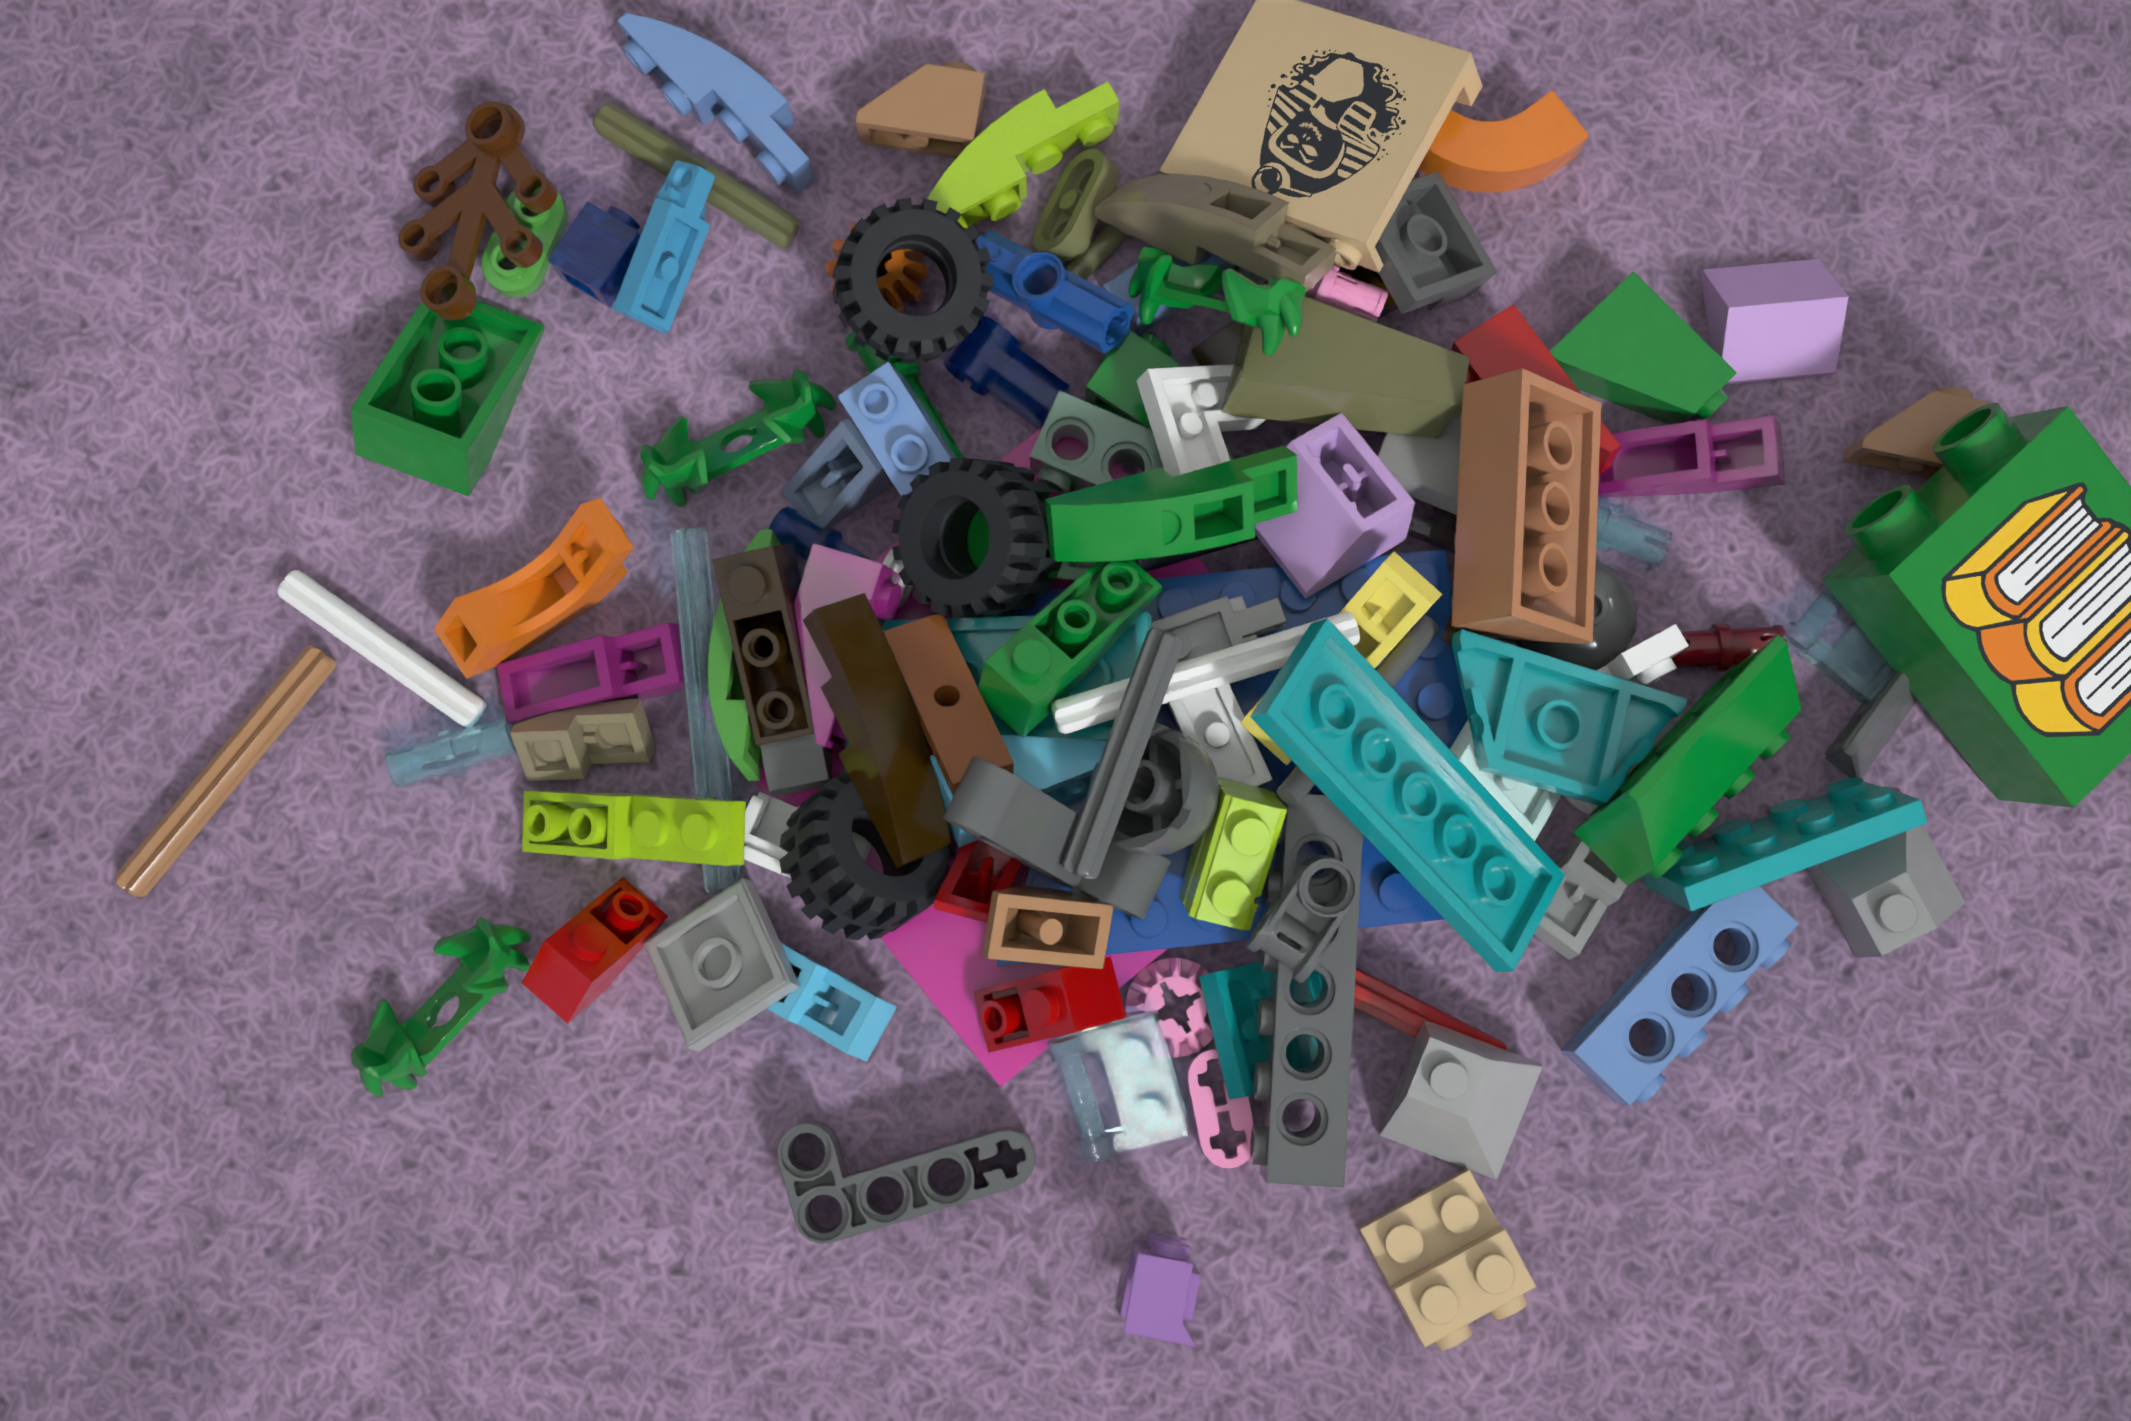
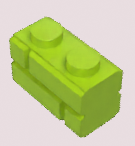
[1178,777,1287,931]

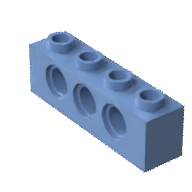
[1560,886,1799,1106]

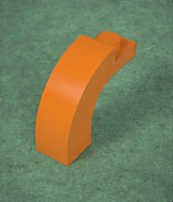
[1418,90,1589,193]
[434,498,634,679]

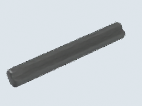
[1062,628,1184,879]

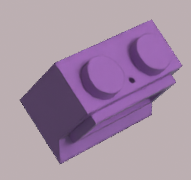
[1120,1231,1201,1347]

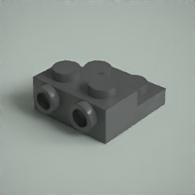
[1375,171,1497,314]

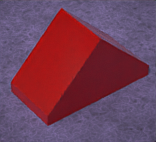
[934,839,1030,923]

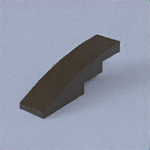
[803,593,952,868]

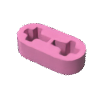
[1187,1049,1254,1168]

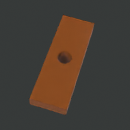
[883,614,1014,795]

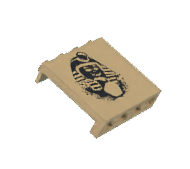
[1159,0,1482,272]

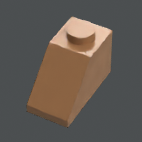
[855,62,987,159]
[1842,387,1993,479]
[982,886,1114,969]

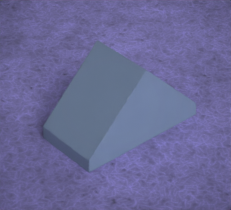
[781,418,891,538]

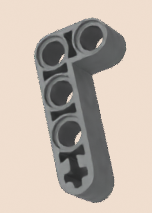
[943,757,1171,921]
[777,1120,1036,1244]

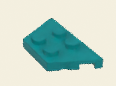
[1451,629,1687,805]

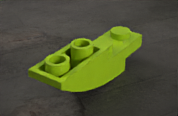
[927,81,1120,229]
[522,790,746,866]

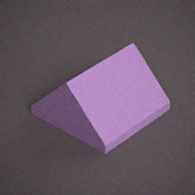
[1700,259,1849,385]

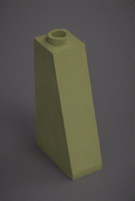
[1221,282,1470,438]

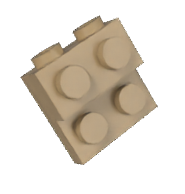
[1357,1168,1536,1351]

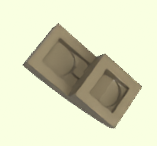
[510,698,656,781]

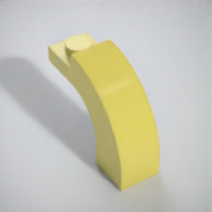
[1240,552,1442,765]

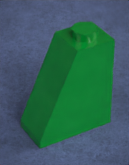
[1549,271,1737,425]

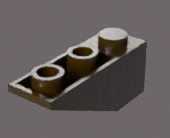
[712,542,814,746]

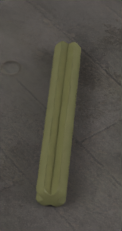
[593,102,800,248]

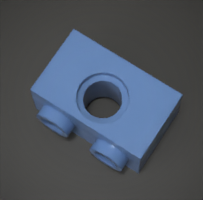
[838,361,957,497]

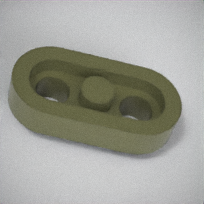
[1033,149,1119,263]

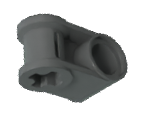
[1246,855,1358,983]

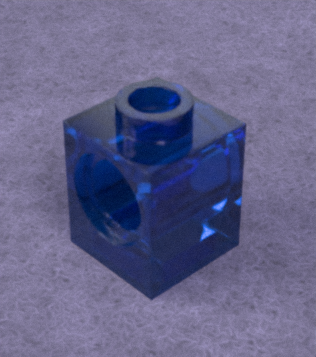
[548,201,640,308]

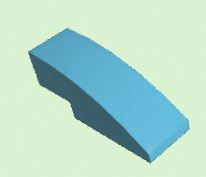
[767,941,897,1062]

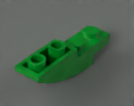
[1045,446,1298,562]

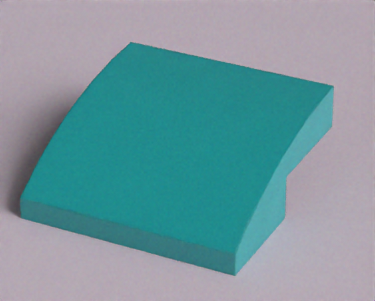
[1199,961,1321,1099]

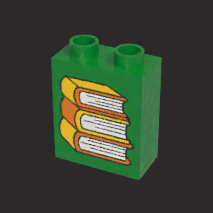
[1822,403,2131,808]

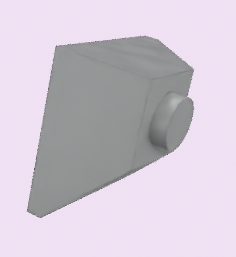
[1808,794,1966,958]
[1379,1020,1543,1180]

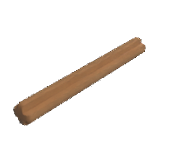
[114,644,336,897]

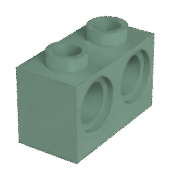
[1029,390,1163,494]

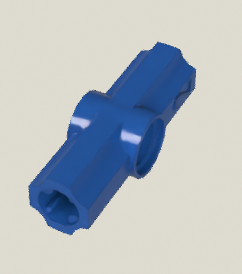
[976,230,1134,354]

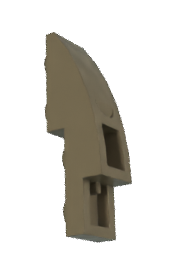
[1094,174,1336,293]

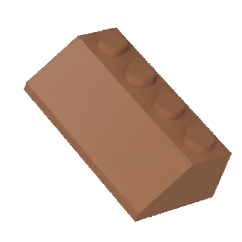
[1451,368,1601,644]

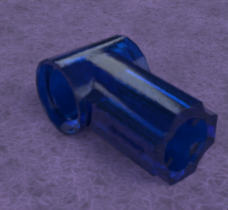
[944,315,1070,429]

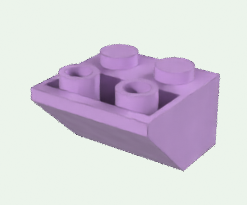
[1255,413,1415,599]

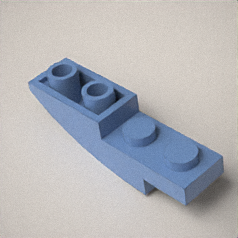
[617,13,816,194]

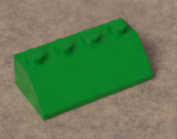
[1573,635,1801,885]

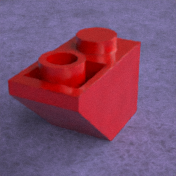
[521,877,668,1024]
[973,956,1126,1053]

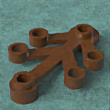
[398,101,557,320]

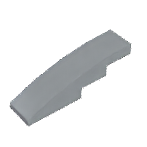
[1534,722,1674,960]

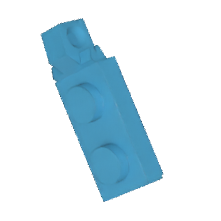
[612,160,716,334]

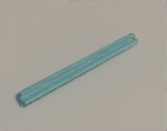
[670,527,741,894]

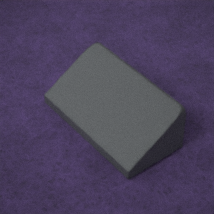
[1824,666,1918,778]

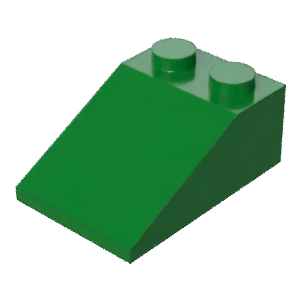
[350,301,544,497]

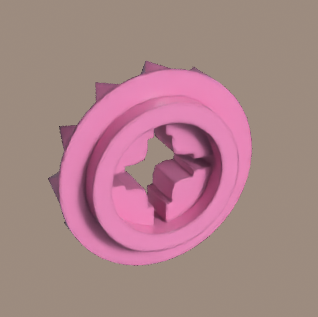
[1125,958,1214,1058]

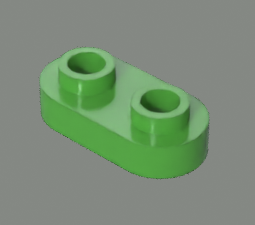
[482,187,568,298]

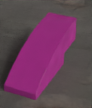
[1598,415,1786,498]
[497,622,703,724]

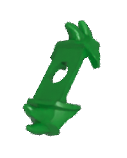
[1128,247,1306,356]
[640,368,837,507]
[350,917,531,1097]

